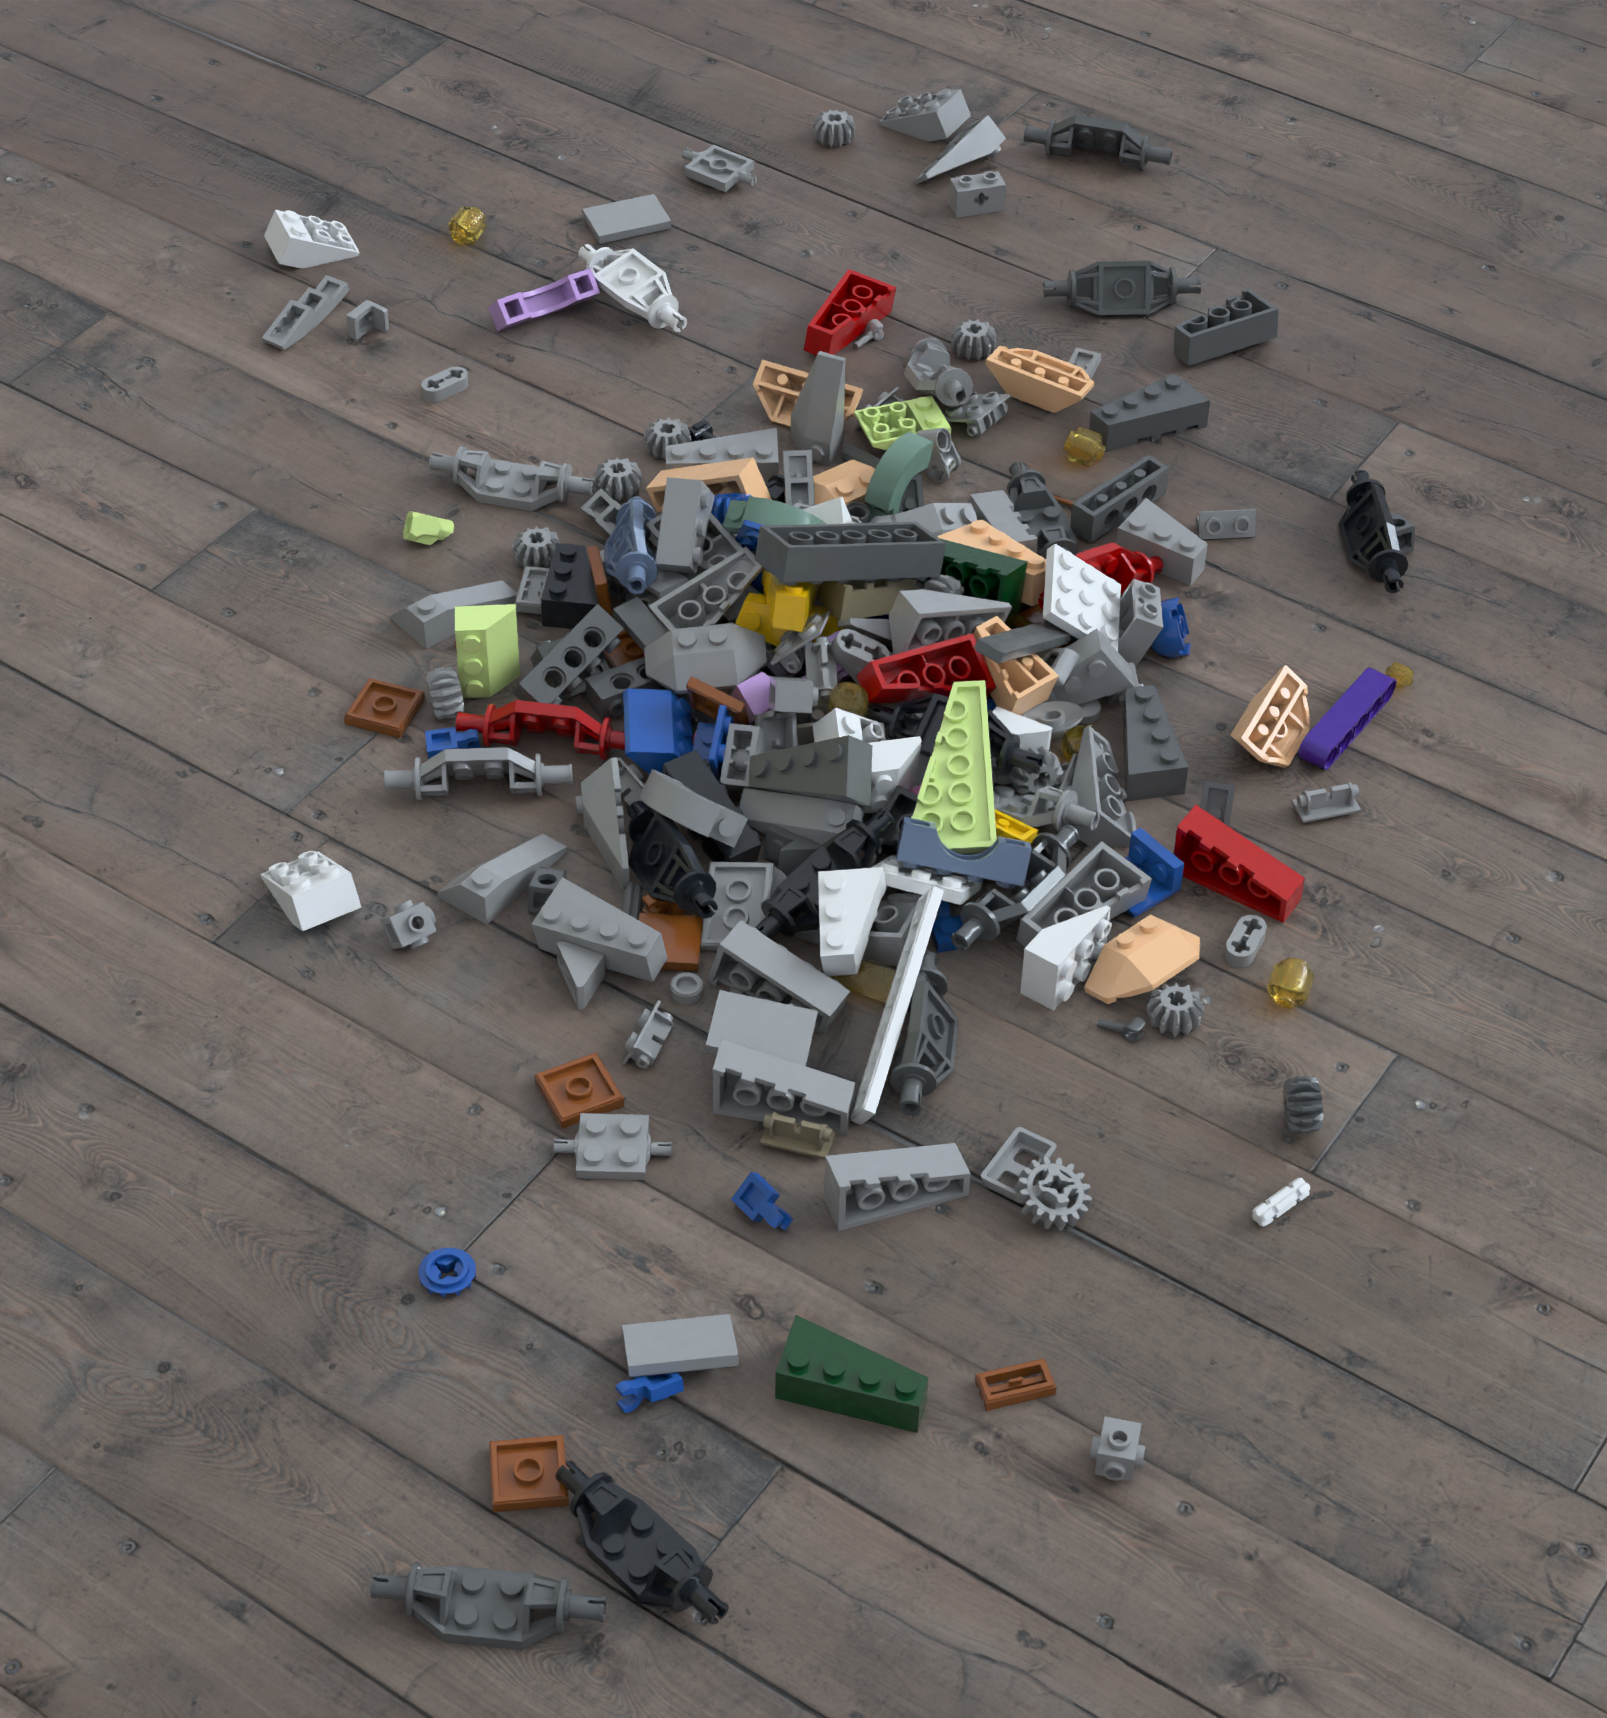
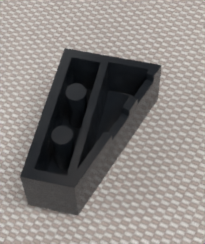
[541,543,599,629]

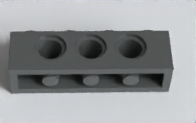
[1070,455,1169,543]
[513,604,624,705]
[585,657,677,722]

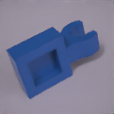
[425,727,480,760]
[931,900,963,953]
[731,1172,794,1230]
[615,1372,684,1413]

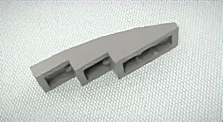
[262,275,350,350]
[783,450,815,506]

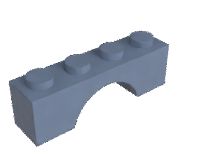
[896,817,1032,889]

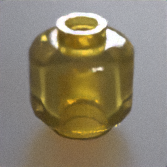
[448,206,487,244]
[1063,426,1106,467]
[828,682,869,718]
[1267,957,1314,1009]

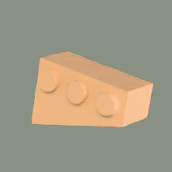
[973,616,1059,715]

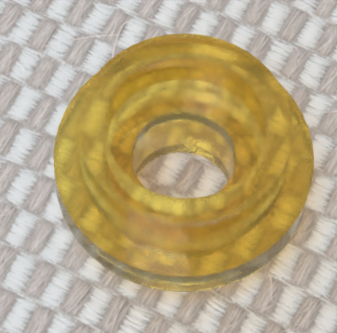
[1385,662,1414,688]

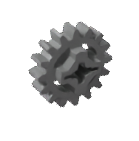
[1014,1156,1092,1231]

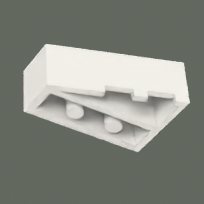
[818,867,887,976]

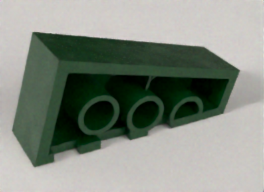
[918,538,1028,619]
[775,1315,929,1433]

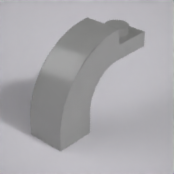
[639,769,748,847]

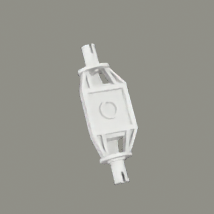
[578,244,687,332]

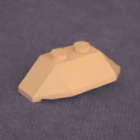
[986,346,1094,413]
[753,360,863,428]
[813,459,876,507]
[1230,665,1310,768]
[1084,914,1200,1004]

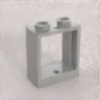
[1118,579,1163,668]

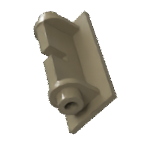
[760,1112,836,1159]

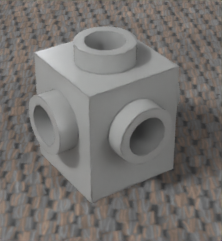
[380,899,437,949]
[1090,1416,1146,1482]

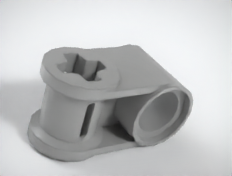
[916,428,961,483]

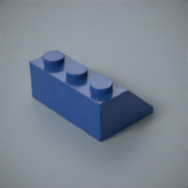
[623,688,694,775]

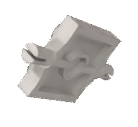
[682,144,757,192]
[554,1113,672,1180]

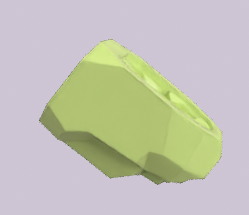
[403,511,454,545]

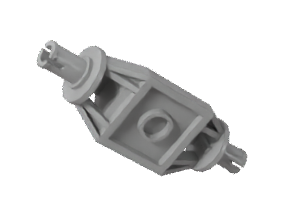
[904,338,973,406]
[429,446,596,511]
[384,747,573,800]
[926,764,1100,832]

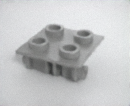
[943,392,1010,437]
[771,610,831,673]

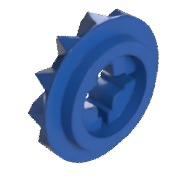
[418,1248,476,1299]

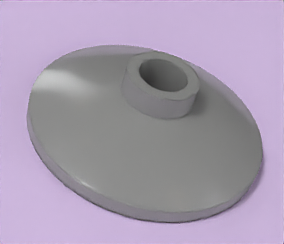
[1022,701,1083,736]

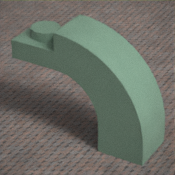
[864,432,934,520]
[722,496,826,533]

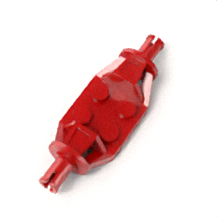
[1038,542,1164,610]
[455,700,625,760]

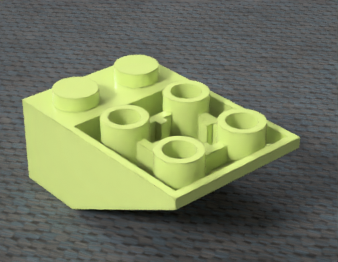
[854,396,951,450]

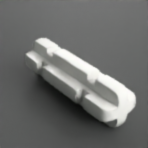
[1252,1178,1310,1227]

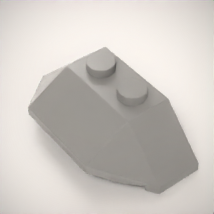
[891,503,977,536]
[644,623,767,694]

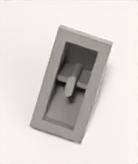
[556,941,605,1010]

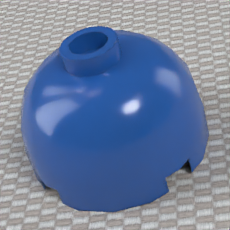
[1151,597,1191,658]

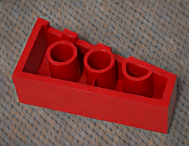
[803,269,897,356]
[856,633,997,703]
[1173,804,1305,923]

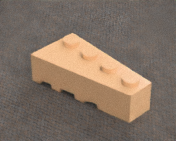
[646,457,772,513]
[937,520,1046,606]

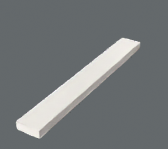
[850,886,944,1125]

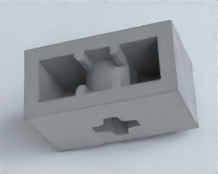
[949,171,1006,218]
[768,676,818,713]
[720,723,767,794]

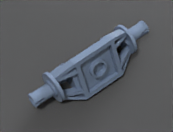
[604,497,657,594]

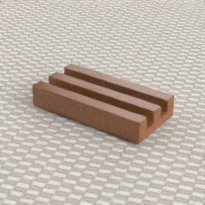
[975,1358,1057,1411]

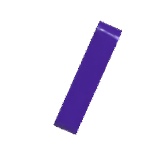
[1298,667,1397,770]

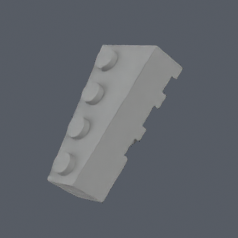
[531,877,668,982]
[706,920,850,1035]

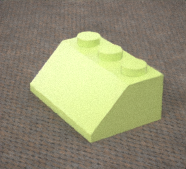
[455,604,520,699]

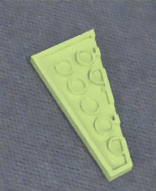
[911,680,997,854]

